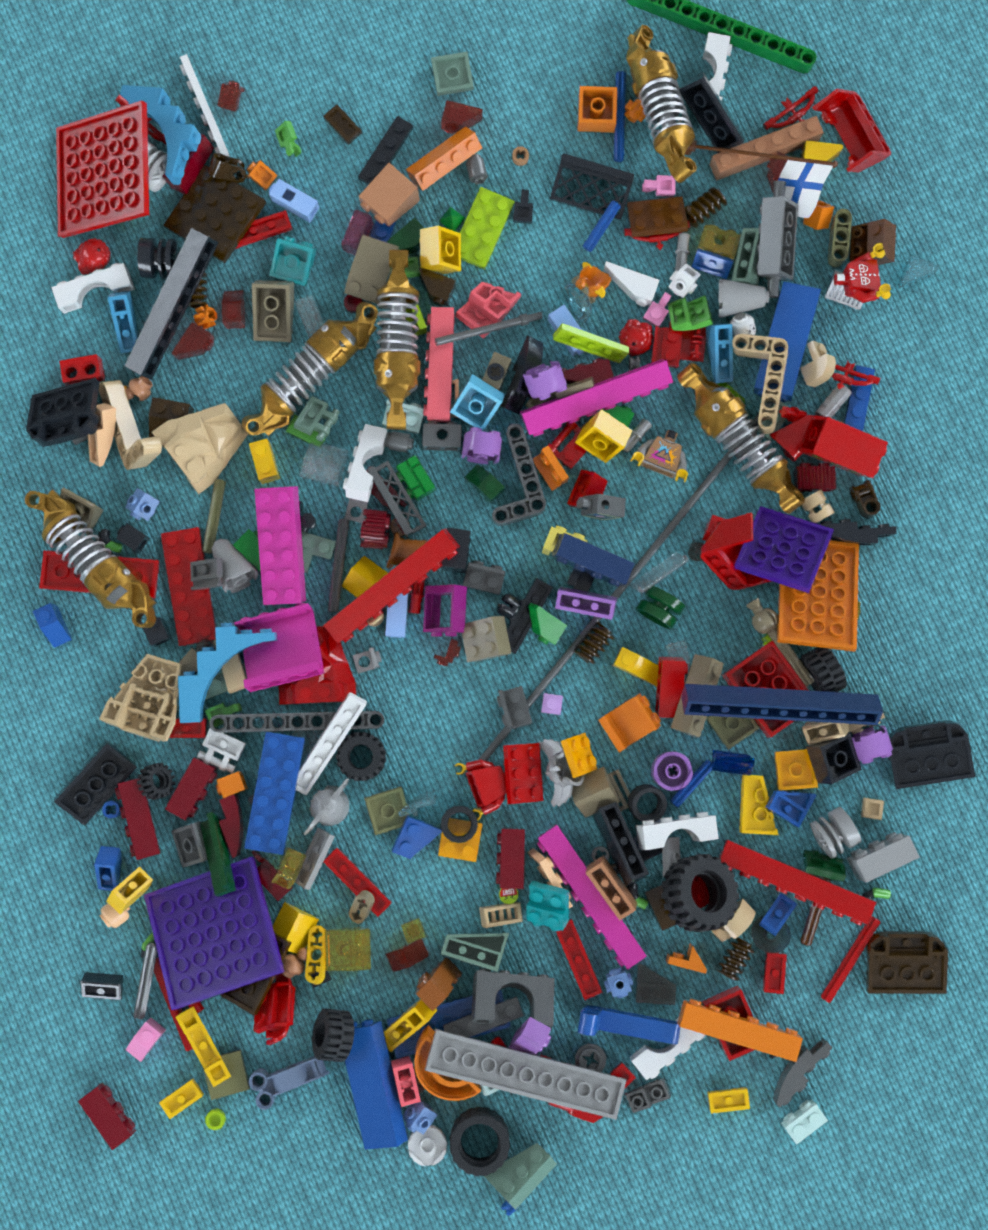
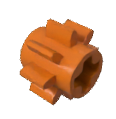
[624,99,646,123]
[193,304,218,330]

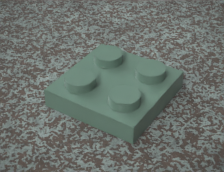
[431,52,474,96]

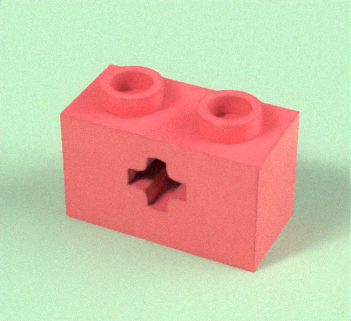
[390,1056,421,1107]

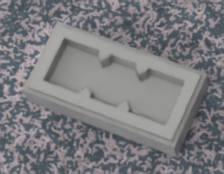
[662,837,681,877]

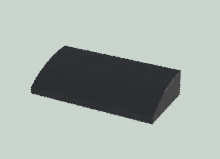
[54,740,137,826]

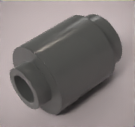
[466,154,488,185]
[385,431,414,453]

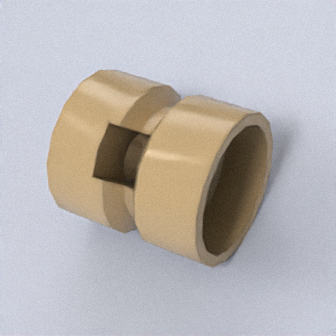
[801,490,835,523]

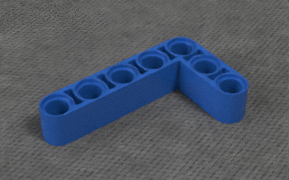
[578,1005,681,1044]

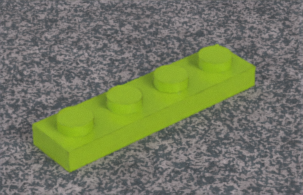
[553,323,629,363]

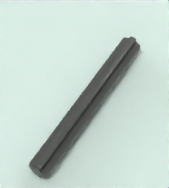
[328,519,349,613]

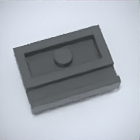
[190,558,223,590]

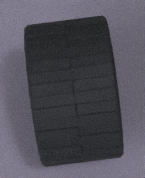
[449,1107,510,1176]

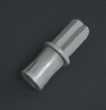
[675,233,690,271]
[622,419,652,453]

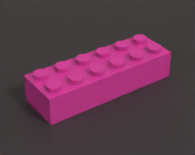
[254,486,306,605]

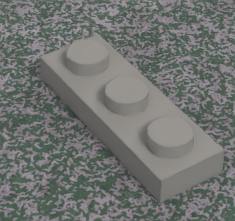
[293,828,335,890]

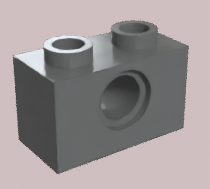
[422,421,462,451]

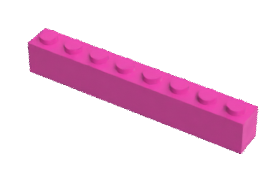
[520,359,673,437]
[537,824,647,970]

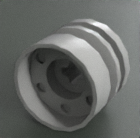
[810,807,862,859]

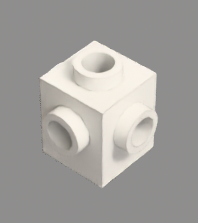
[669,264,701,298]

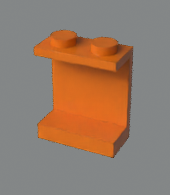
[598,693,661,753]

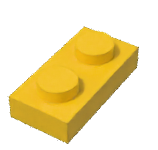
[159,1078,204,1119]
[707,1087,750,1114]

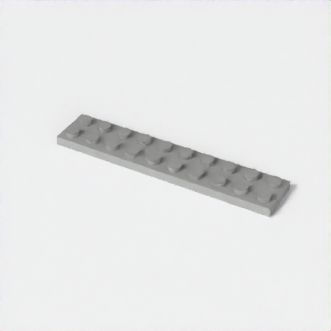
[425,1029,626,1120]

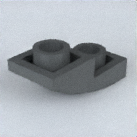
[625,1077,671,1113]

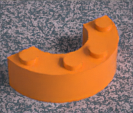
[414,1025,481,1101]

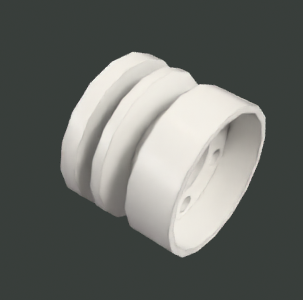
[148,142,167,192]

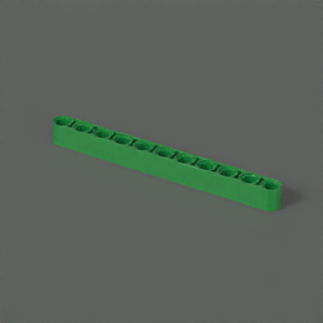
[626,0,817,74]

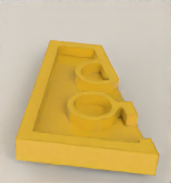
[739,774,779,835]

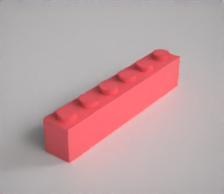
[423,307,455,423]

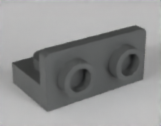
[463,560,505,595]
[496,686,533,730]

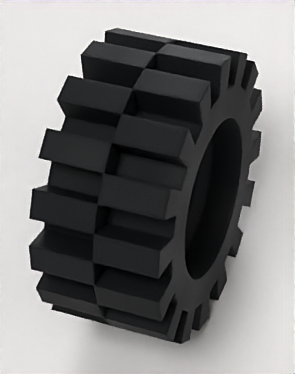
[137,763,175,800]

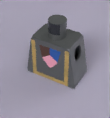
[577,494,626,521]

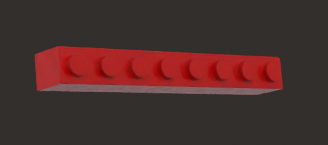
[323,528,460,643]
[719,840,877,926]

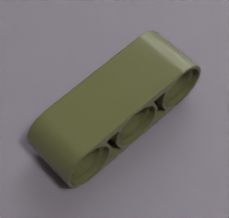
[827,209,852,267]

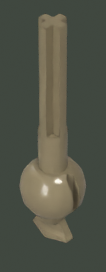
[746,598,815,687]

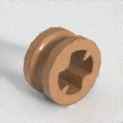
[512,146,529,166]

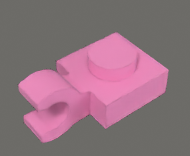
[642,175,675,197]
[643,292,671,327]

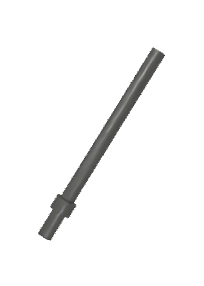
[435,312,543,346]

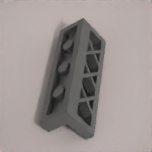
[367,461,426,538]

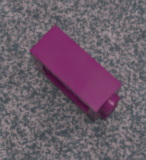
[423,584,467,637]

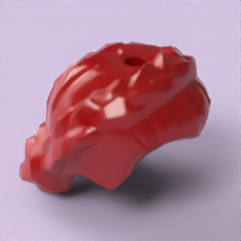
[73,238,111,275]
[619,319,653,356]

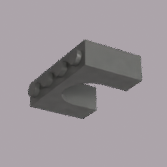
[471,968,555,1028]

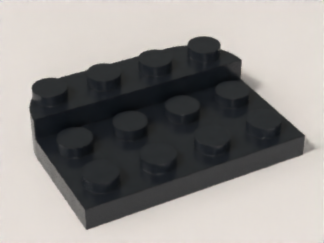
[26,378,100,447]
[889,720,975,789]

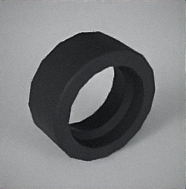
[628,784,667,822]
[441,806,478,843]

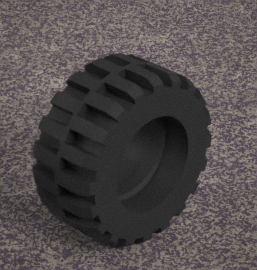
[661,854,739,932]

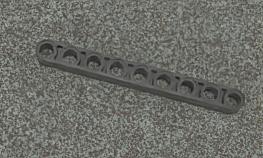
[209,711,384,733]

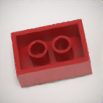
[702,986,754,1061]

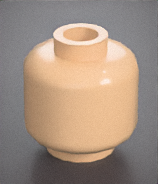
[99,903,130,928]

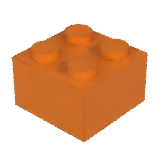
[577,86,617,133]

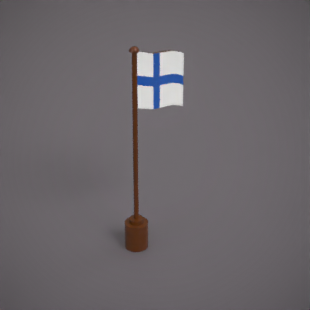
[684,140,838,218]

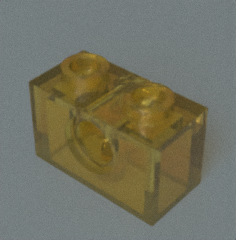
[696,225,741,259]

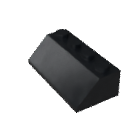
[678,72,744,153]

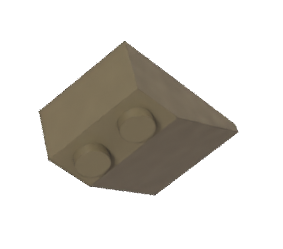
[344,235,399,304]
[252,280,294,342]

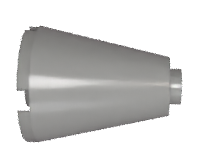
[719,279,769,318]
[212,539,259,593]

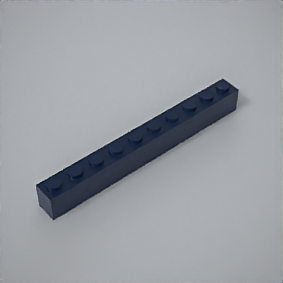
[681,684,883,725]

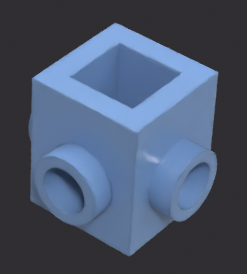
[125,488,160,521]
[604,968,634,998]
[403,1099,438,1135]

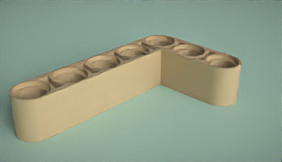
[732,334,788,434]
[99,380,162,470]

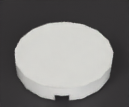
[408,1125,447,1166]

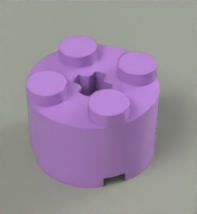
[523,361,567,400]
[461,427,502,464]
[851,725,893,764]
[651,751,693,791]

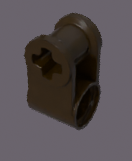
[208,153,246,183]
[849,480,881,519]

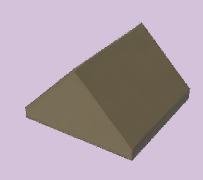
[60,487,104,535]
[572,766,621,818]

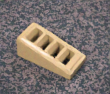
[479,902,523,928]

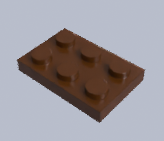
[627,196,688,237]

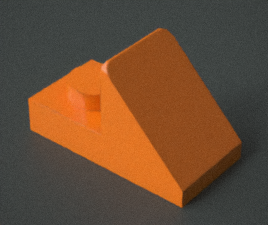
[665,943,707,974]

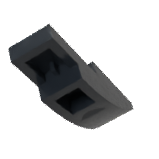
[501,335,543,414]
[820,519,897,546]

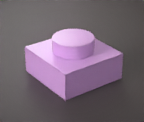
[541,693,563,715]

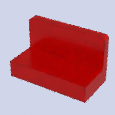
[567,469,608,508]

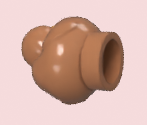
[123,376,153,401]
[282,947,307,978]

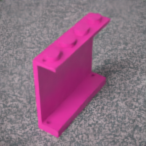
[234,603,325,692]

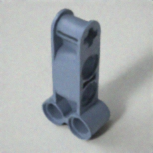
[249,1056,330,1110]

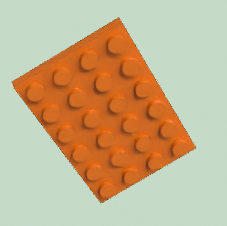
[777,540,859,652]

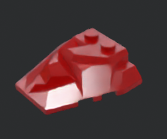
[279,626,356,705]

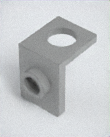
[345,498,369,523]
[353,647,382,674]

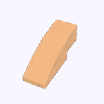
[88,403,116,467]

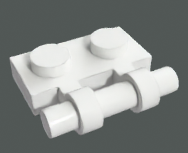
[197,728,246,773]

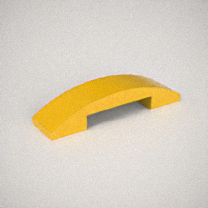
[175,1006,231,1087]

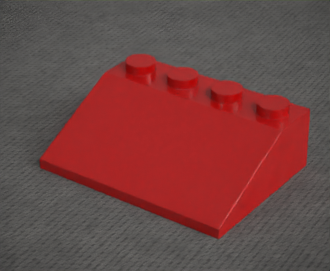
[722,640,809,738]

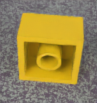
[419,226,461,274]
[575,409,632,463]

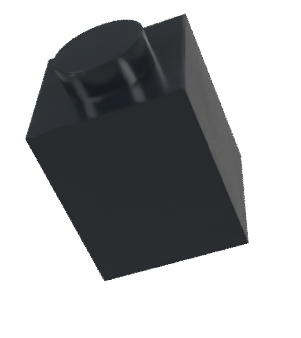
[116,523,150,554]
[143,616,172,647]

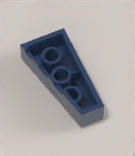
[551,533,635,587]

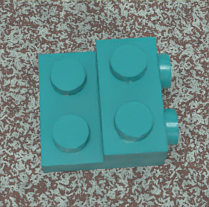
[269,235,317,286]
[526,880,569,931]

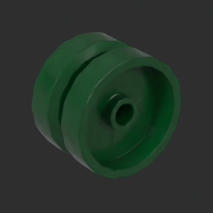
[635,585,685,630]

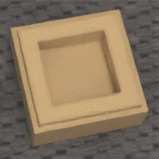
[861,798,884,820]

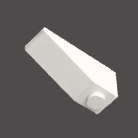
[604,261,659,307]

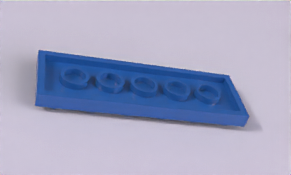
[244,732,305,855]
[387,990,511,1058]

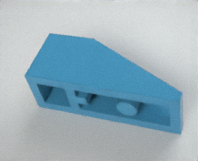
[108,291,138,353]
[706,323,733,383]

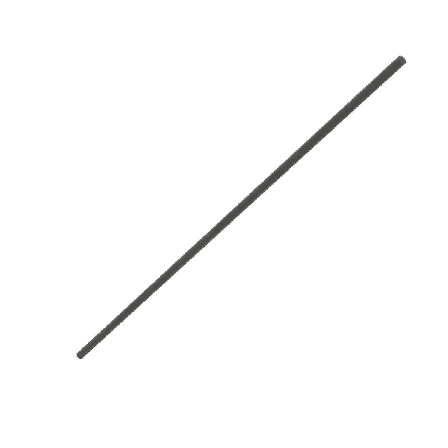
[478,375,799,761]

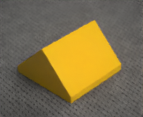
[342,556,388,598]
[273,902,319,953]

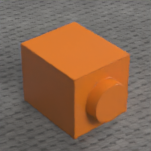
[216,771,248,798]

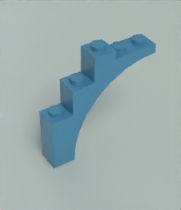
[120,85,201,185]
[178,623,277,723]

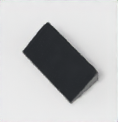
[81,972,124,1000]

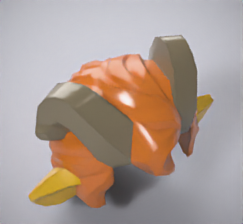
[571,262,612,305]

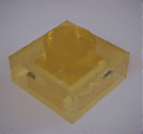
[401,917,426,944]

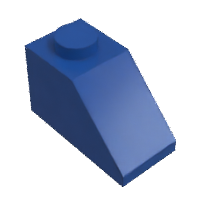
[33,603,72,648]
[94,846,122,891]

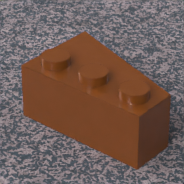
[416,956,463,1011]

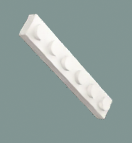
[179,54,230,157]
[296,692,367,795]

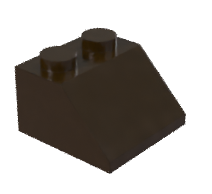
[149,397,195,437]

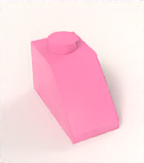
[126,1018,166,1062]

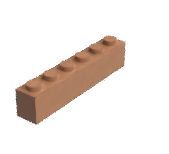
[709,116,824,181]

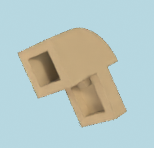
[800,341,836,387]
[711,899,756,942]

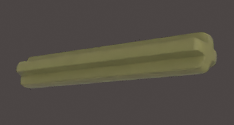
[202,479,226,554]

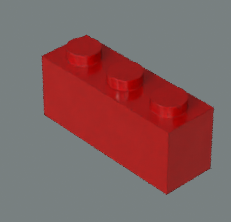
[655,657,688,718]

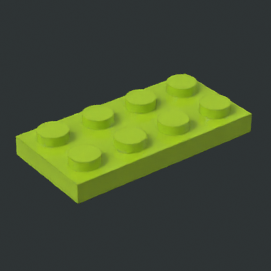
[460,187,515,270]

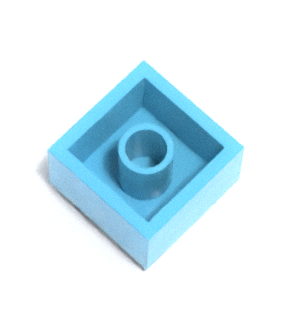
[450,374,505,431]

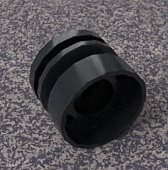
[137,238,178,279]

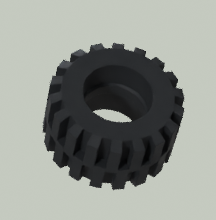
[800,647,847,692]
[336,732,386,781]
[312,1008,354,1062]

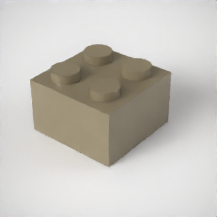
[462,616,512,662]

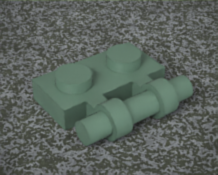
[294,396,340,442]

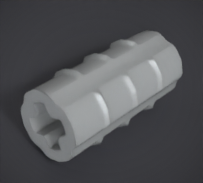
[814,385,852,418]

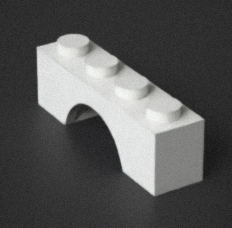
[703,32,732,101]
[52,263,135,314]
[343,424,387,502]
[636,812,719,850]
[630,1017,706,1080]

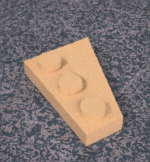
[527,848,572,908]

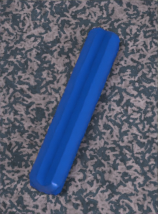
[583,201,621,252]
[670,760,714,807]

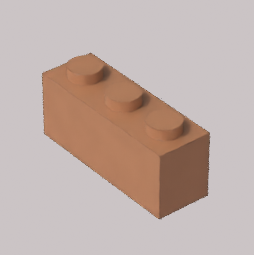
[585,855,637,920]

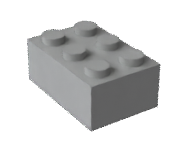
[847,832,920,883]

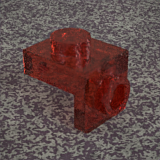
[217,80,245,112]
[434,639,461,667]

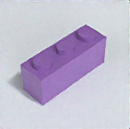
[555,587,617,620]
[508,1017,551,1055]

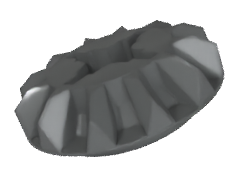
[575,1043,606,1072]

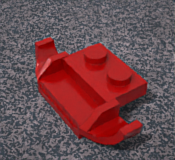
[253,973,296,1045]

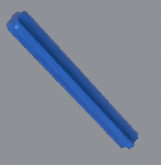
[614,71,626,162]

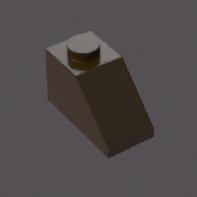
[419,267,456,307]

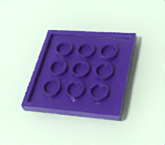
[734,506,834,593]

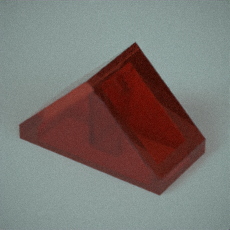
[386,937,429,972]

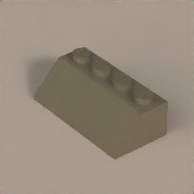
[671,654,724,738]

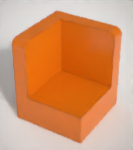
[803,200,835,230]

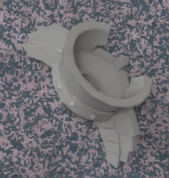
[539,739,585,807]
[304,778,350,835]

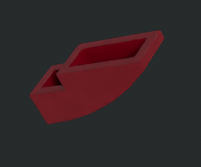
[219,794,243,858]

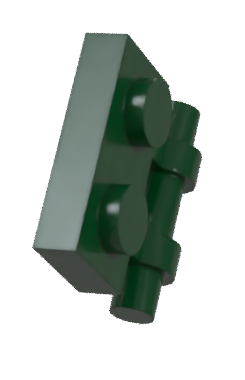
[803,850,846,882]

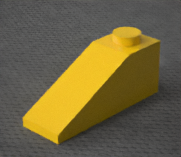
[612,647,658,687]
[384,999,438,1052]

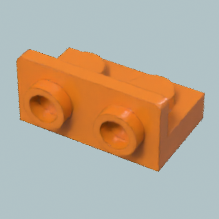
[533,446,569,491]

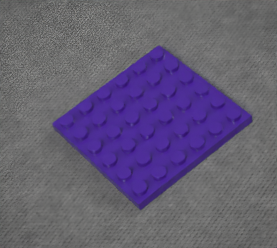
[144,857,285,1010]

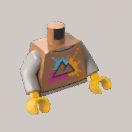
[630,430,688,483]

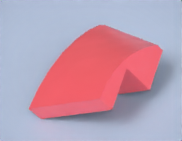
[455,282,521,339]

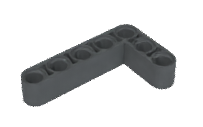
[492,424,546,526]

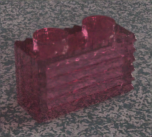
[341,210,373,255]

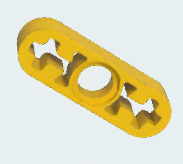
[305,925,328,985]

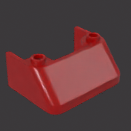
[812,88,891,173]
[701,512,771,590]

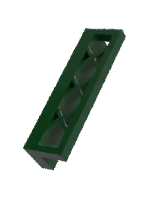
[200,812,236,897]

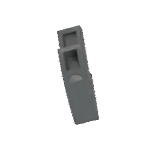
[773,1038,832,1108]

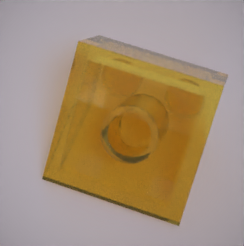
[325,927,371,971]

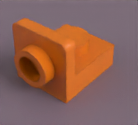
[246,160,278,190]

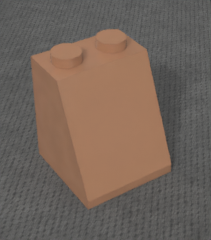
[359,163,420,227]

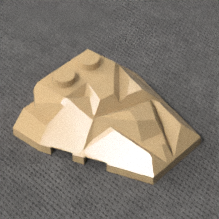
[151,403,248,494]
[99,654,182,742]

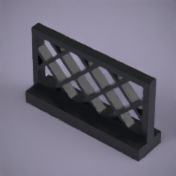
[550,153,635,221]

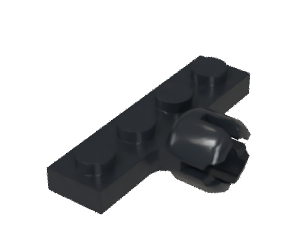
[497,578,553,654]

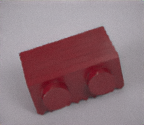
[794,463,836,492]

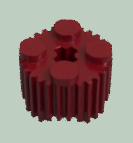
[360,509,391,549]

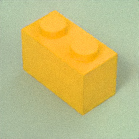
[249,439,280,484]
[106,867,153,915]

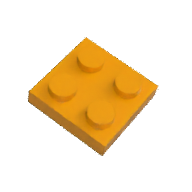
[561,733,597,778]
[774,749,818,791]
[438,818,483,862]

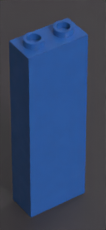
[754,281,821,402]
[345,1019,408,1150]

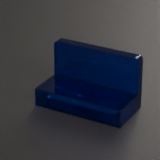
[712,750,755,776]

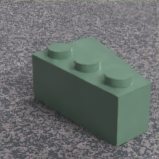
[441,933,509,972]
[483,1143,557,1210]

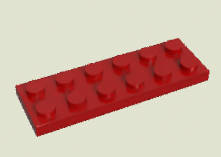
[161,527,216,646]
[39,550,159,599]

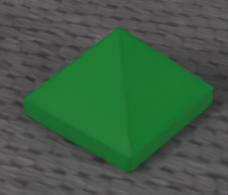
[439,207,465,231]

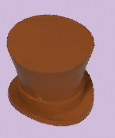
[386,531,427,569]

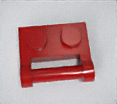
[547,421,587,470]

